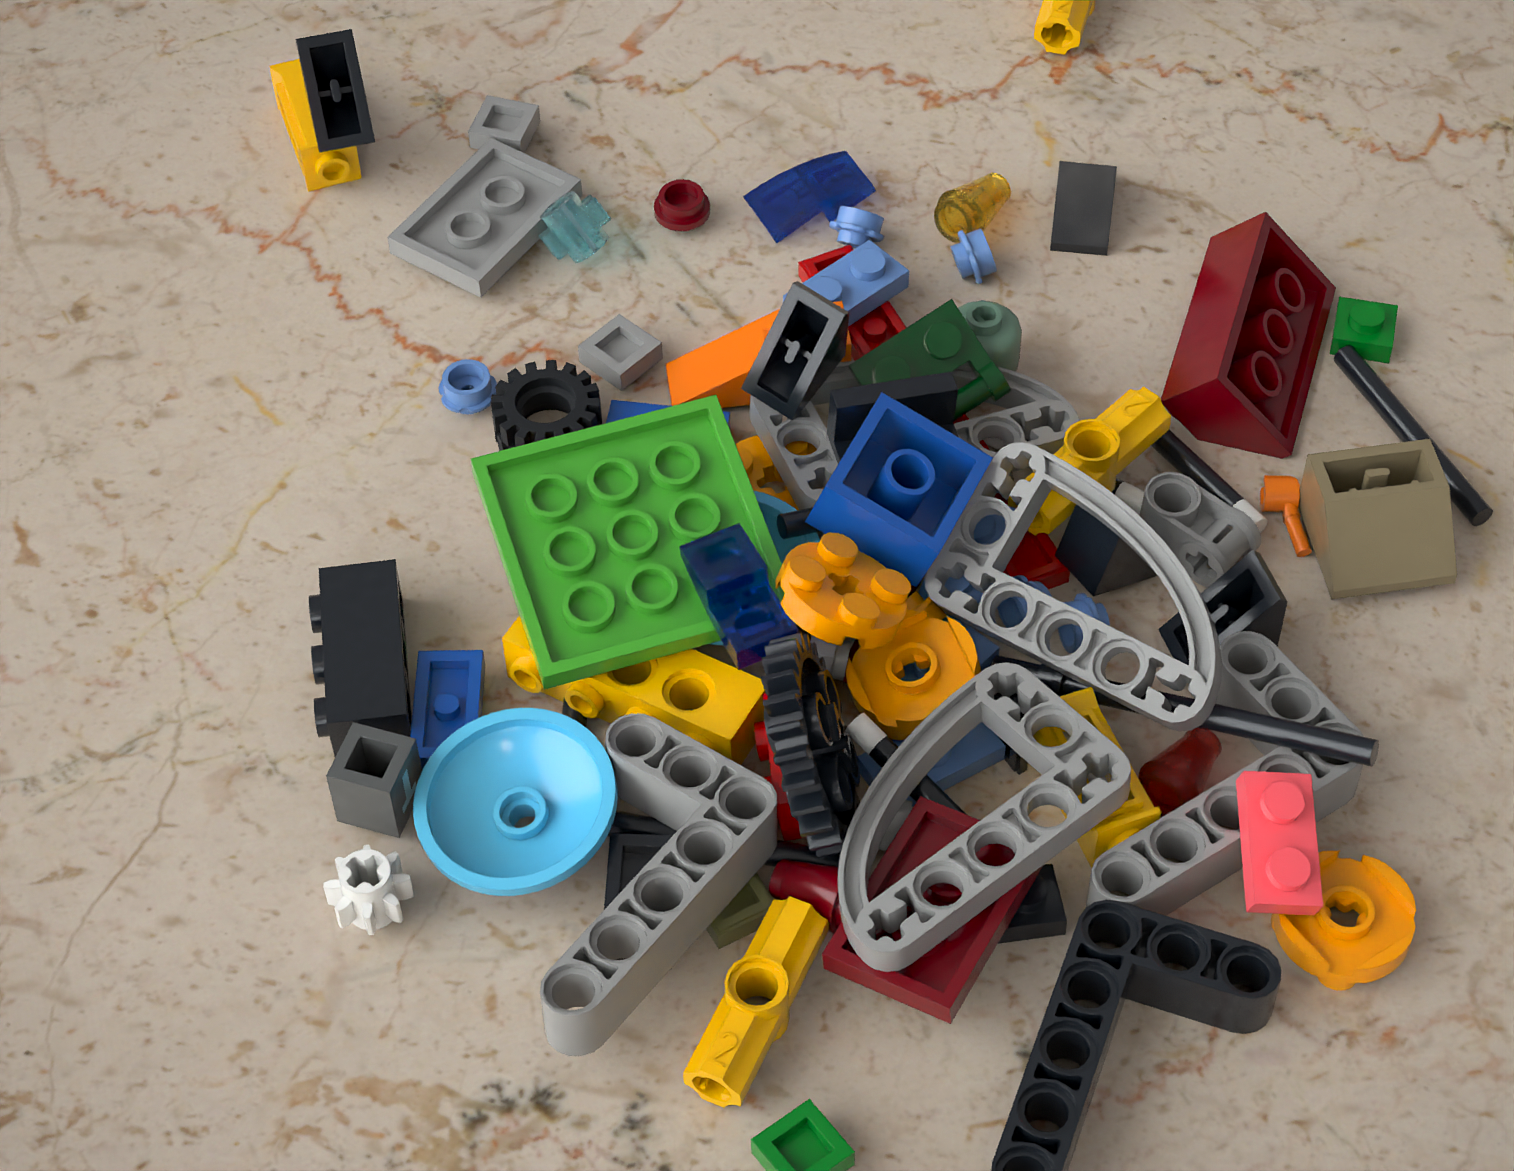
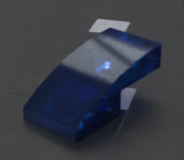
[743,150,876,244]
[679,523,798,670]

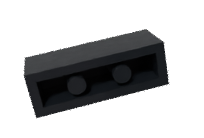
[309,559,412,757]

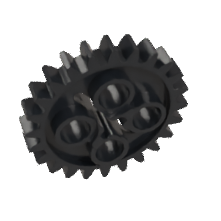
[761,633,860,858]

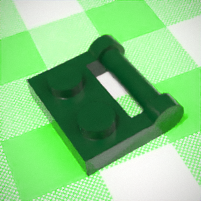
[848,299,1011,421]

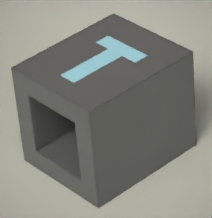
[326,722,422,838]

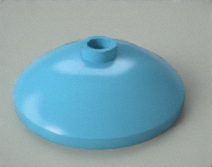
[413,708,618,896]

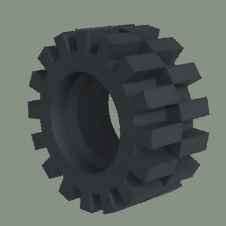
[491,360,602,451]

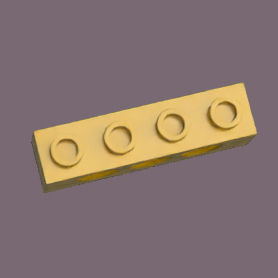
[502,615,766,765]

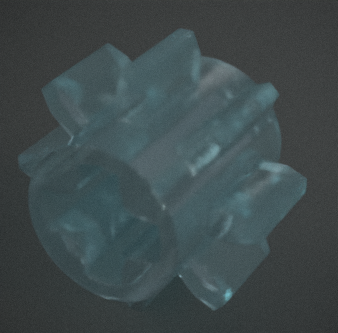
[538,191,611,263]

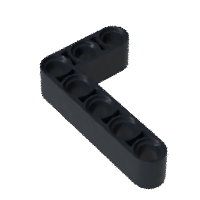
[991,900,1282,1171]

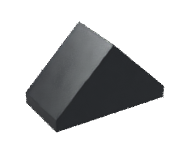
[296,29,375,153]
[1050,161,1117,256]
[741,281,849,420]
[1055,504,1157,597]
[1158,550,1288,665]

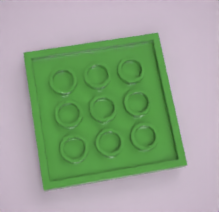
[471,395,792,690]

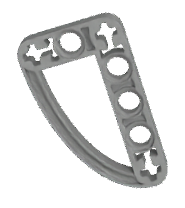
[749,361,1079,510]
[925,441,1222,731]
[838,662,1131,972]

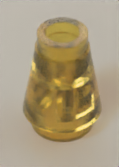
[934,172,1011,243]

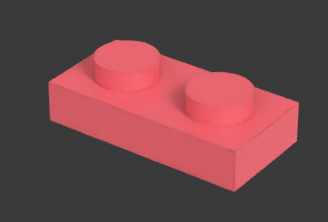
[1236,771,1323,915]

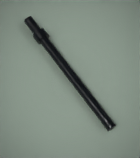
[991,655,1379,767]

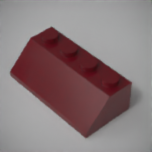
[1161,212,1336,459]

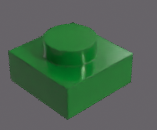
[1330,296,1398,364]
[751,1098,855,1171]

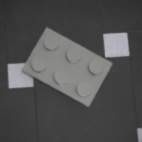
[387,138,583,297]

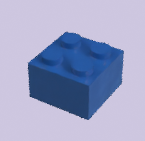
[805,392,993,587]

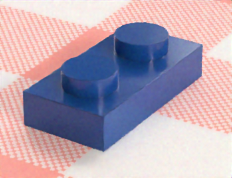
[410,650,486,770]

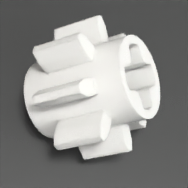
[323,844,414,935]

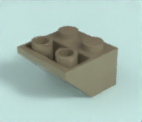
[1298,439,1457,599]

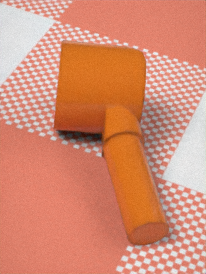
[1260,475,1312,557]

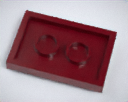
[822,796,1043,1024]

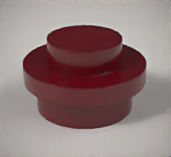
[654,179,710,231]

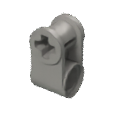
[1139,472,1261,588]

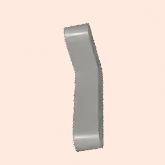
[1086,631,1364,916]
[540,713,777,1056]

